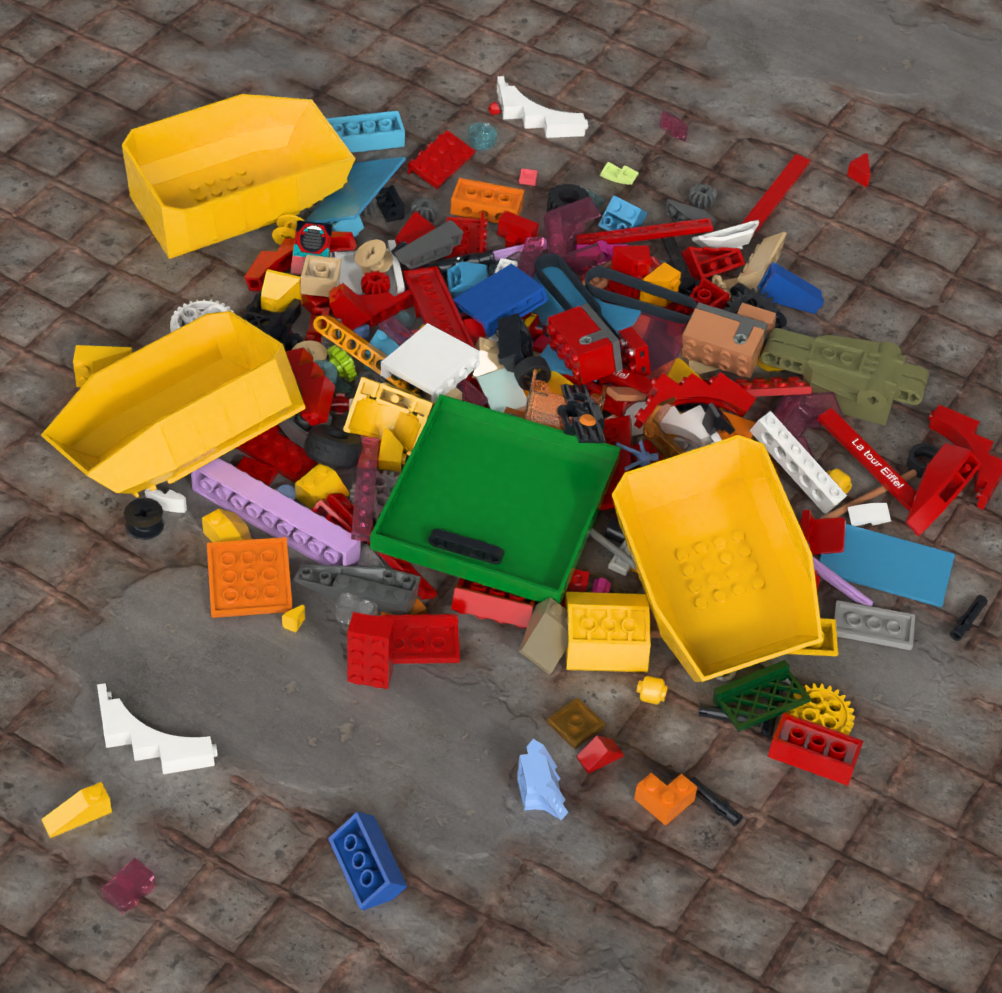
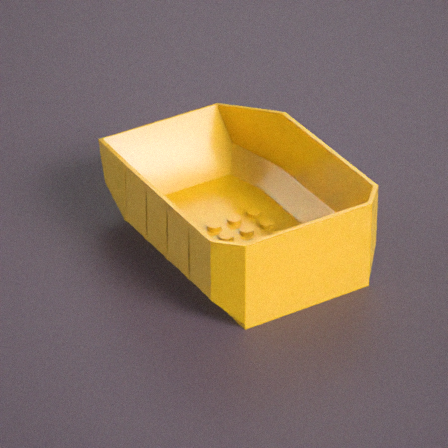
[122,94,355,259]
[41,311,306,498]
[612,435,823,682]

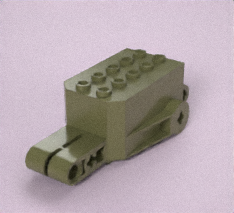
[761,328,929,426]

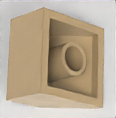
[301,255,342,297]

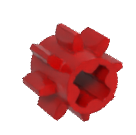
[331,393,350,415]

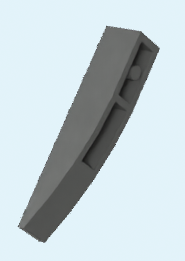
[294,564,420,615]

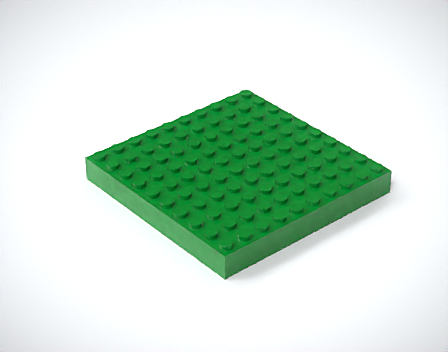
[370,394,621,605]

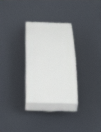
[145,489,187,513]
[848,503,891,526]

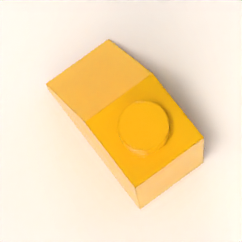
[378,427,407,472]

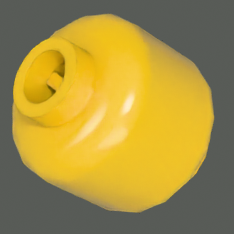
[826,468,852,494]
[636,675,668,705]

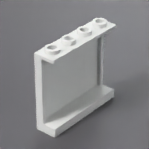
[330,240,405,297]
[381,323,480,404]

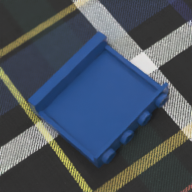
[453,263,549,337]

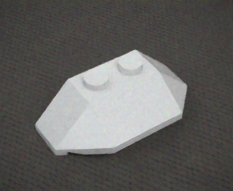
[692,220,759,250]

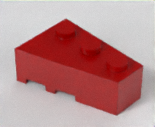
[681,247,745,281]

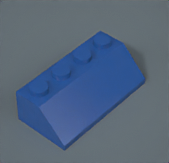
[328,812,407,910]

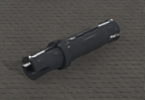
[950,595,988,641]
[698,703,762,727]
[689,776,743,826]

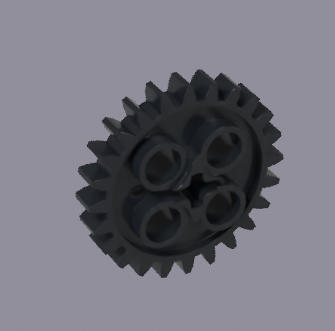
[724,288,781,327]

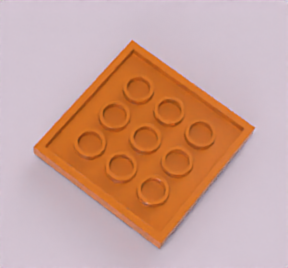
[207,537,293,618]

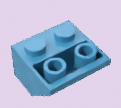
[598,195,648,231]
[447,262,489,298]

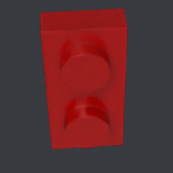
[235,456,278,487]

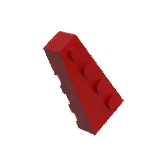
[667,277,730,340]

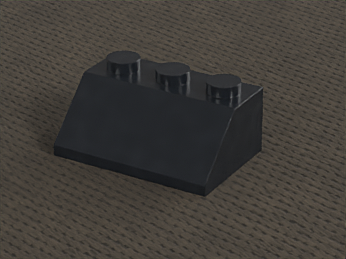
[496,313,535,377]

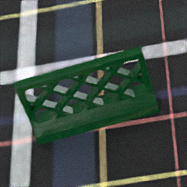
[713,660,811,732]

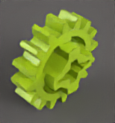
[326,345,357,382]

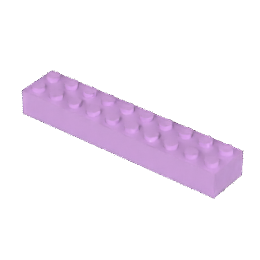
[191,458,360,566]

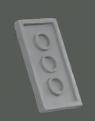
[834,600,915,650]

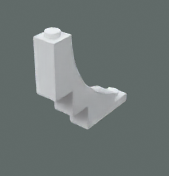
[497,76,588,138]
[606,401,722,447]
[97,683,218,774]

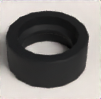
[514,356,551,391]
[907,443,939,478]

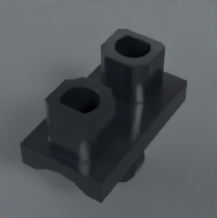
[277,324,303,352]

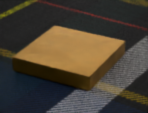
[546,697,606,749]

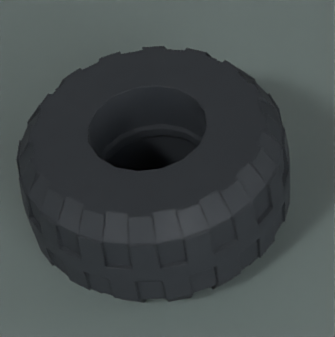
[304,425,363,469]

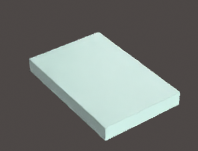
[477,368,530,415]

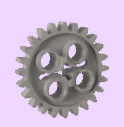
[350,470,400,523]

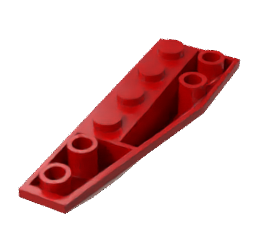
[906,443,982,536]

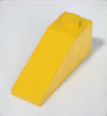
[42,782,112,838]

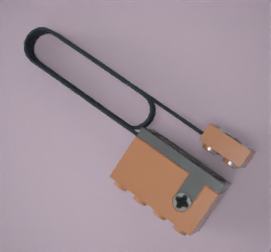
[585,266,776,378]

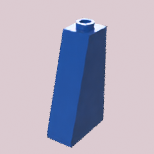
[757,262,824,314]

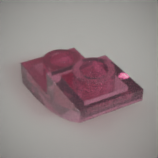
[659,111,688,142]

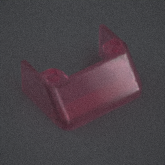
[544,196,607,272]
[773,392,843,460]

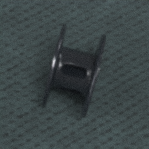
[124,498,165,540]

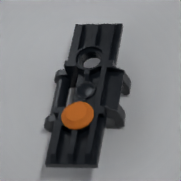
[557,384,606,443]

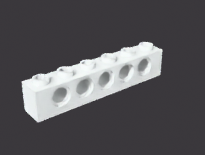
[750,411,847,515]

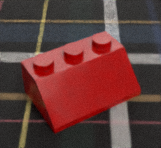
[609,245,651,299]

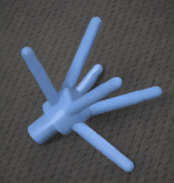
[616,441,659,470]

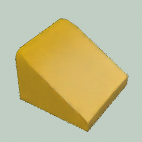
[282,605,305,632]

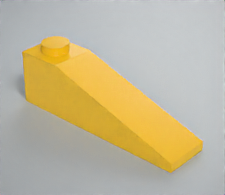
[202,509,253,542]

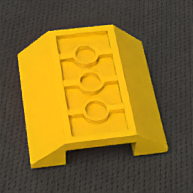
[565,592,650,672]

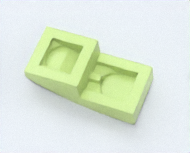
[600,162,639,185]

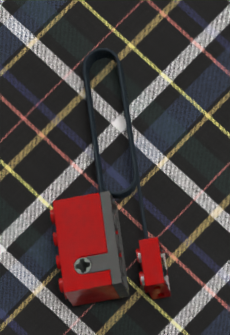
[534,254,651,384]

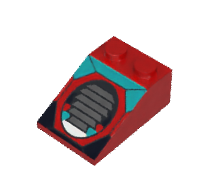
[291,220,333,275]

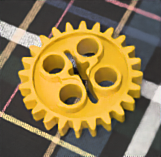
[787,683,855,735]

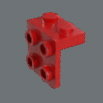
[799,510,846,555]

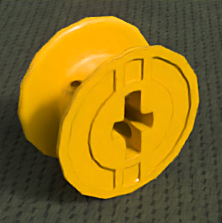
[272,214,305,245]

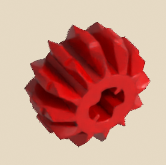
[361,270,390,295]

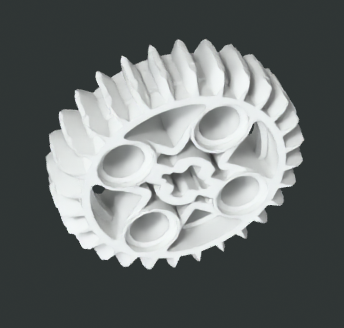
[170,299,234,332]

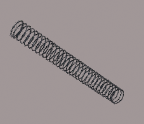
[661,237,693,288]

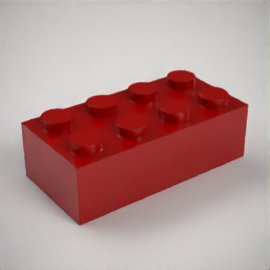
[347,612,394,689]

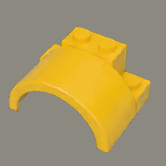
[343,377,434,455]

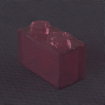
[102,858,155,914]

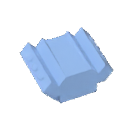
[517,739,568,821]

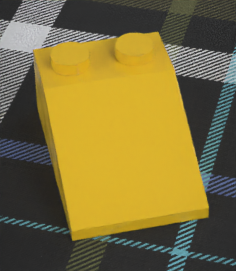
[73,345,133,387]

